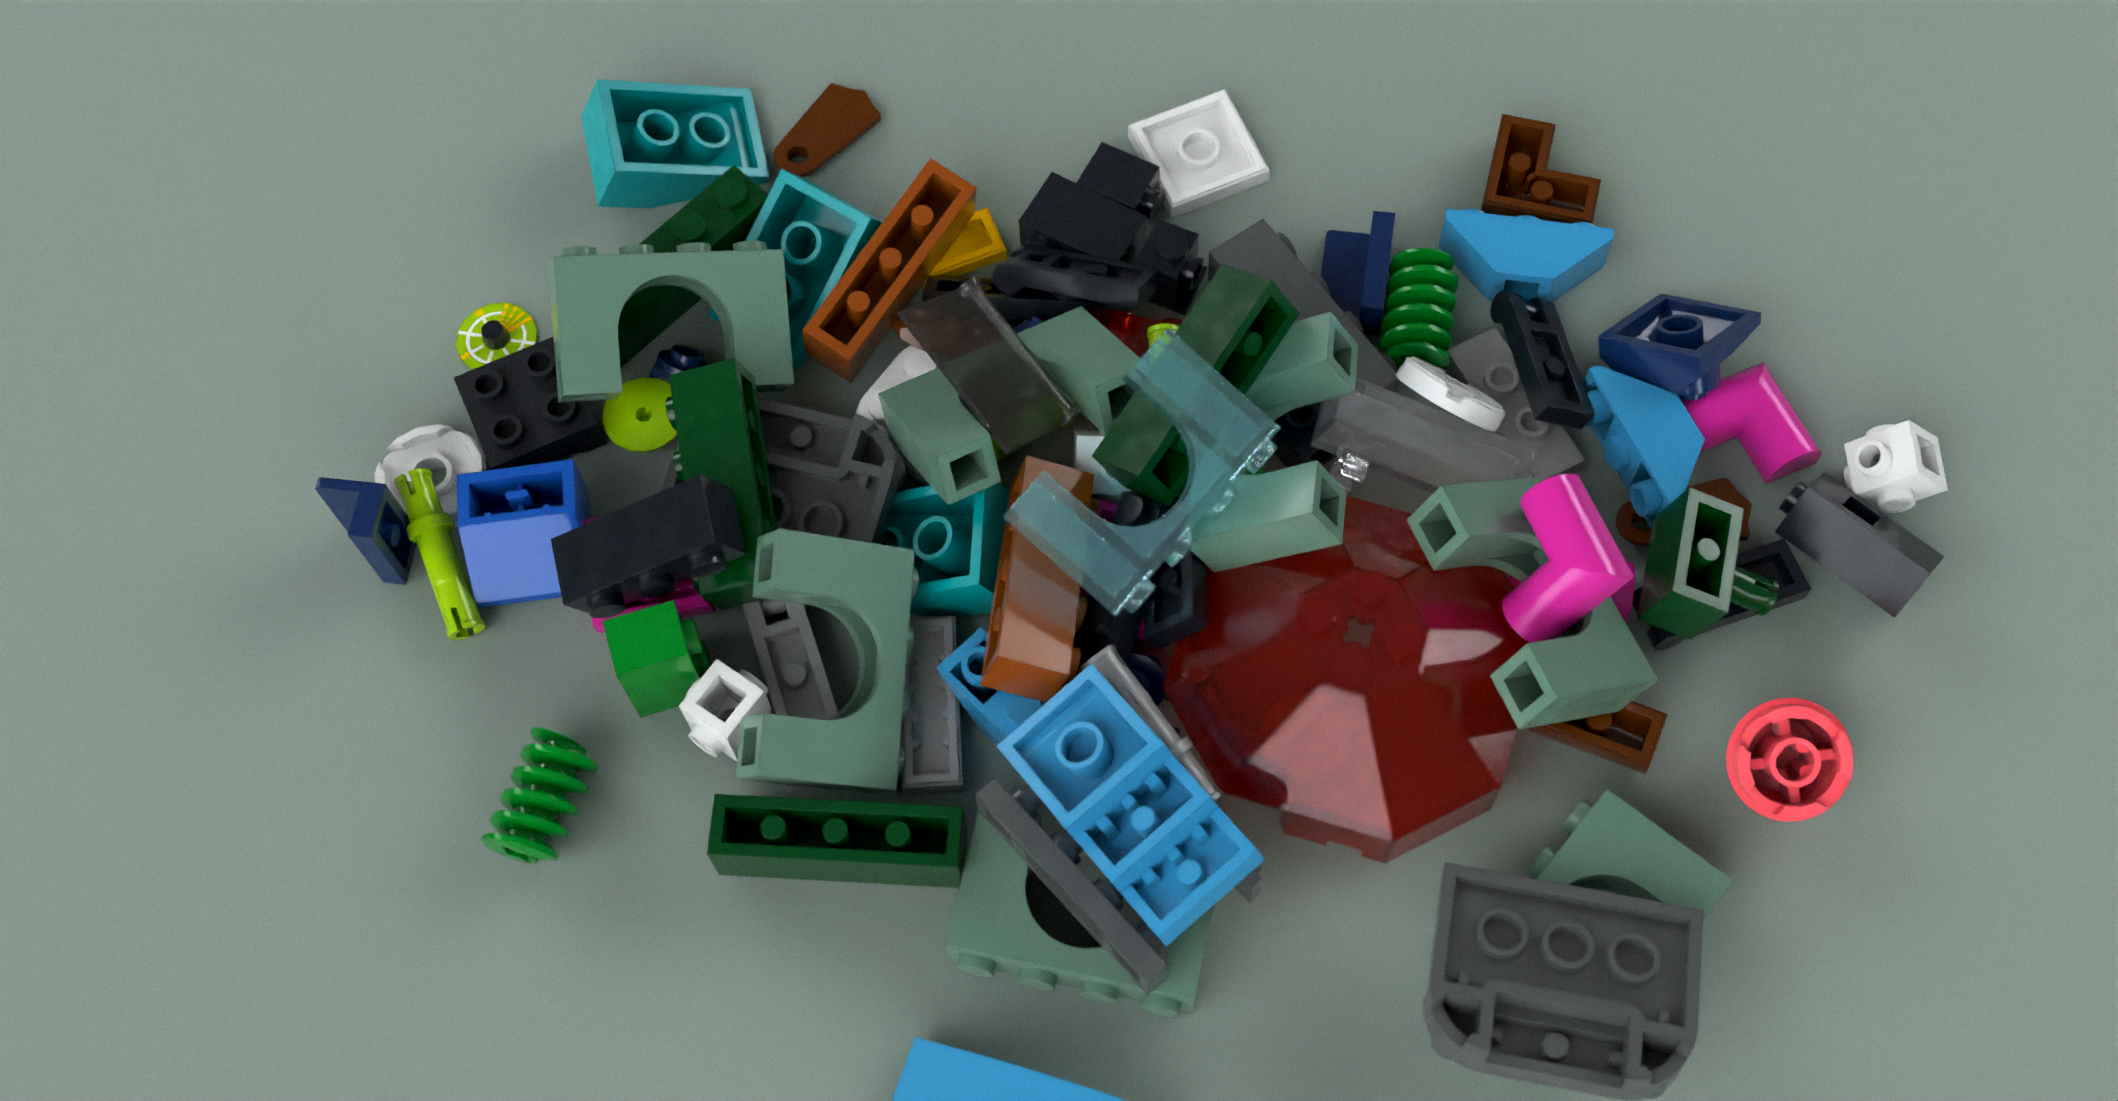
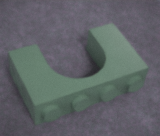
[548,241,794,402]
[878,306,1148,505]
[1182,312,1359,573]
[1406,476,1658,730]
[736,528,919,793]
[1526,789,1733,922]
[945,810,1215,1017]

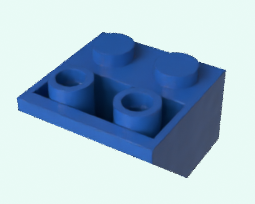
[457,459,590,608]

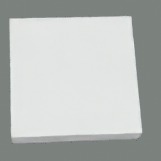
[1128,89,1270,218]

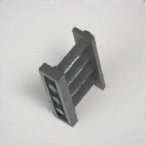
[976,778,1263,996]

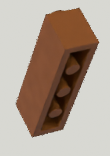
[803,158,977,383]
[980,455,1099,703]

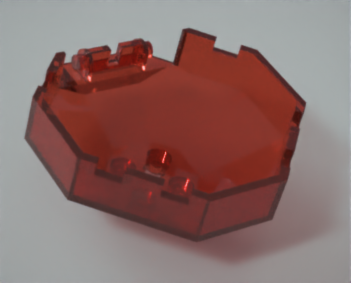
[1163,496,1530,864]

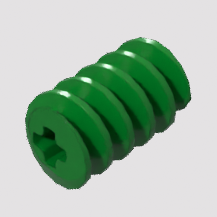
[1379,248,1459,370]
[480,727,599,863]

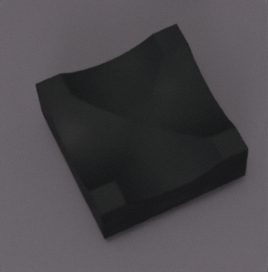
[453,337,607,470]

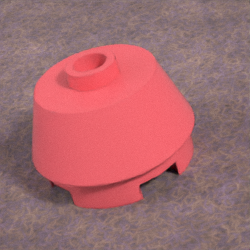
[1726,698,1853,822]

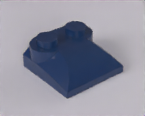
[1598,293,1761,400]

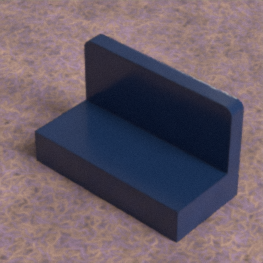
[1320,211,1396,336]
[315,477,417,585]

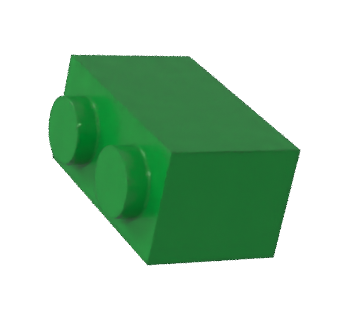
[603,600,712,718]

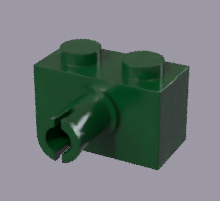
[1637,487,1779,640]

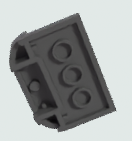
[661,398,906,544]
[1423,862,1704,1100]

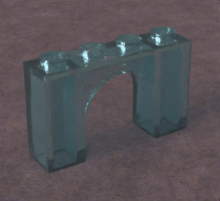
[1001,328,1281,616]

